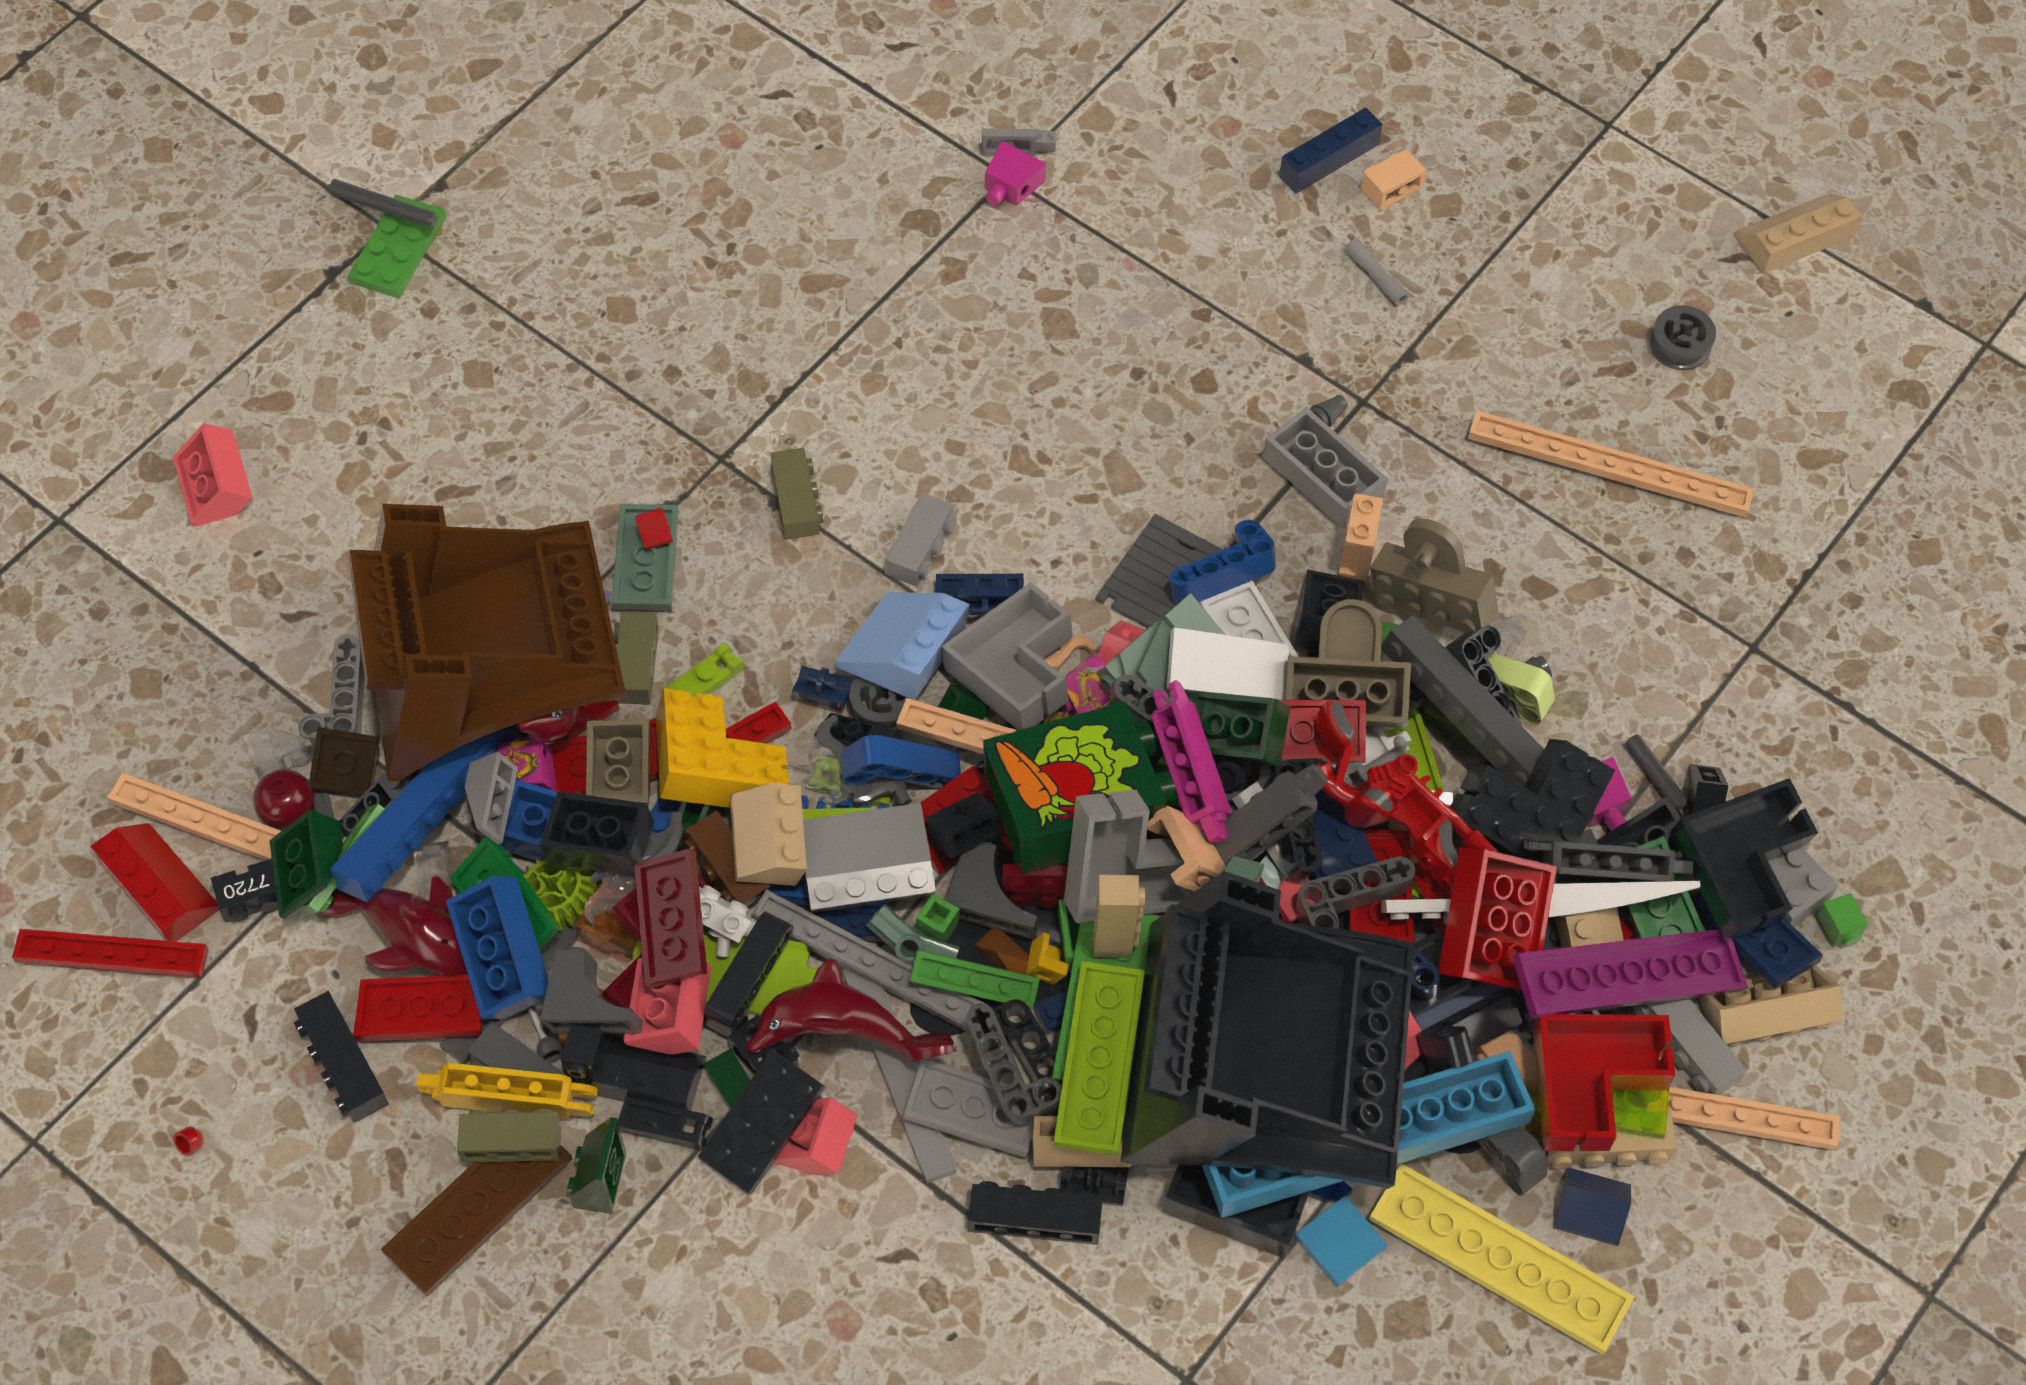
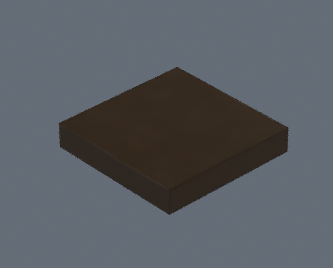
[309,727,380,796]

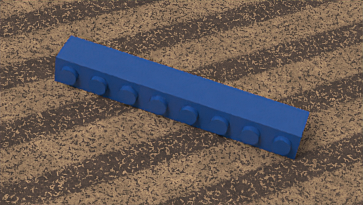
[330,724,517,902]

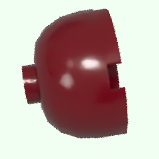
[253,769,316,831]

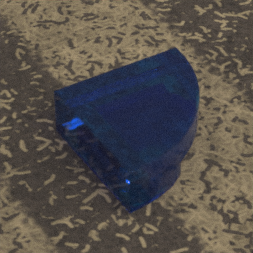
[1309,1181,1353,1202]

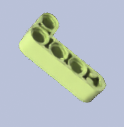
[1447,641,1555,725]

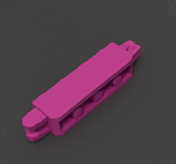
[1152,679,1232,844]

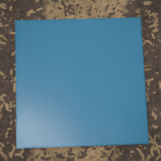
[1295,1196,1388,1287]

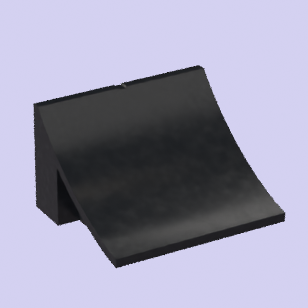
[1120,871,1415,1189]

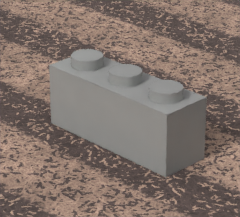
[885,492,956,587]

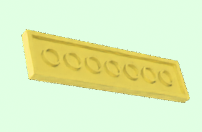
[1369,1163,1635,1355]

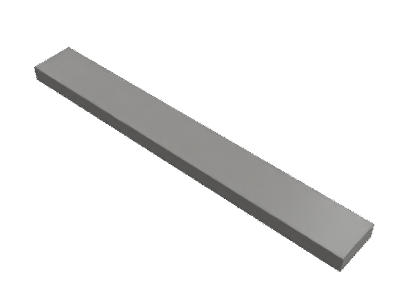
[751,890,988,1034]
[839,965,957,1184]

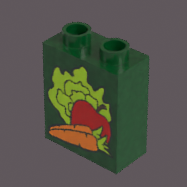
[983,701,1178,874]

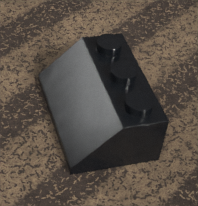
[593,1036,707,1111]

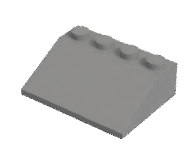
[803,803,936,913]

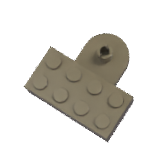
[1370,519,1499,633]
[1285,599,1411,729]

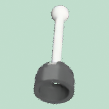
[527,1005,563,1063]

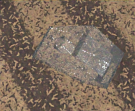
[413,841,452,901]

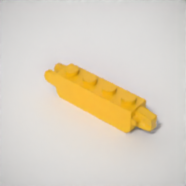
[416,1063,598,1120]

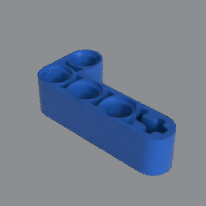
[1169,520,1276,604]
[841,735,961,789]

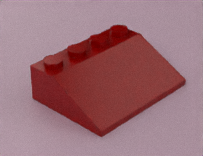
[1438,847,1557,990]

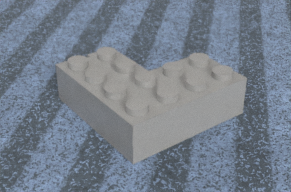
[941,582,1073,730]
[1064,790,1194,923]

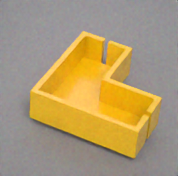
[656,688,789,808]

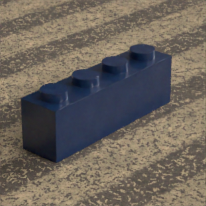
[1279,107,1383,194]

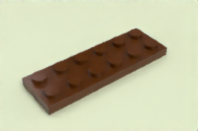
[381,1145,573,1297]

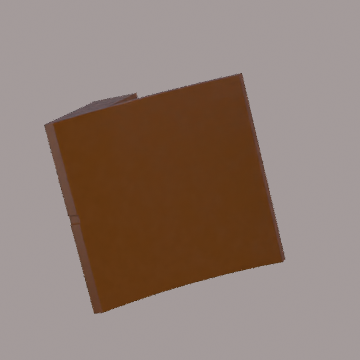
[348,503,625,781]

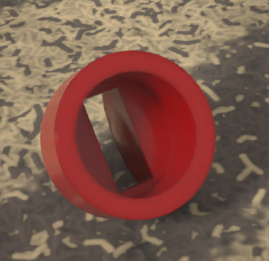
[173,1127,203,1156]

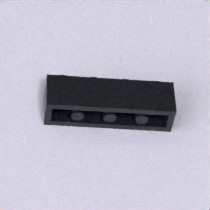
[293,990,389,1123]
[968,1181,1103,1245]

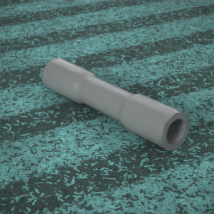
[1345,238,1409,306]

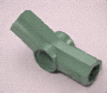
[866,904,960,963]

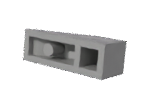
[465,752,518,845]

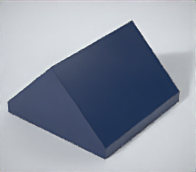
[1554,1168,1631,1246]

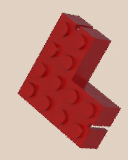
[1533,1014,1676,1151]

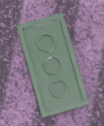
[612,504,679,610]

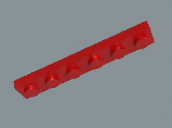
[12,929,209,978]

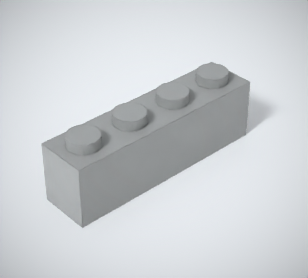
[1632,998,1747,1095]

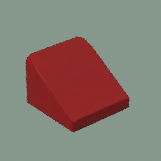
[635,508,673,550]

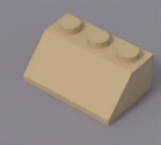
[730,783,807,886]
[1555,907,1624,948]

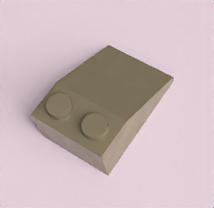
[586,719,652,806]

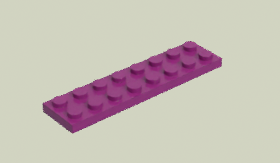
[1512,929,1748,1019]

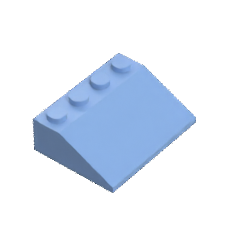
[834,592,970,700]

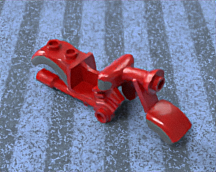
[1316,701,1497,895]

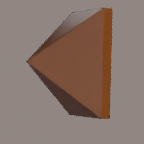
[974,929,1029,974]

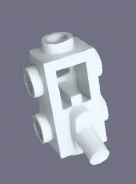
[699,885,757,957]

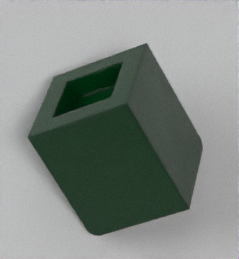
[938,683,990,720]

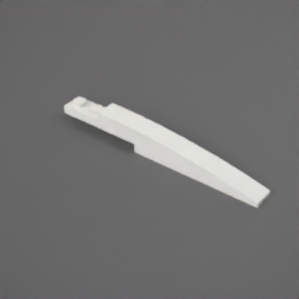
[1381,881,1700,924]

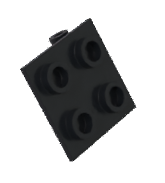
[1060,1166,1129,1205]

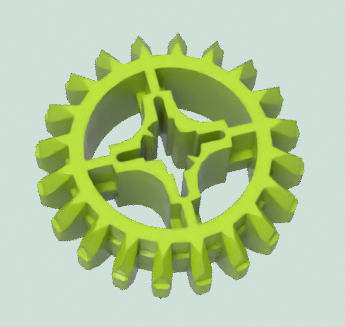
[523,858,597,932]

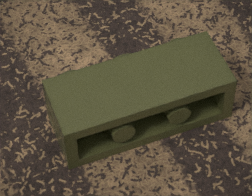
[770,448,824,540]
[614,611,659,705]
[457,1109,562,1163]

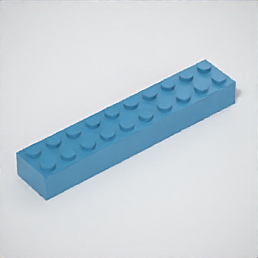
[1202,1051,1535,1218]

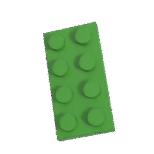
[347,194,446,299]

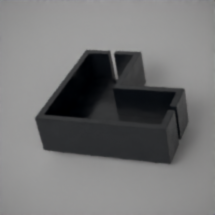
[1450,739,1615,879]
[1670,778,1818,942]
[1163,1165,1310,1259]

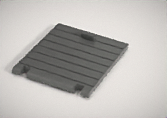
[1095,514,1223,628]

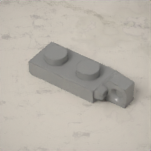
[981,128,1056,156]

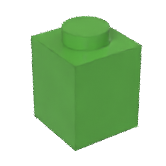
[1816,893,1868,947]
[916,894,960,942]

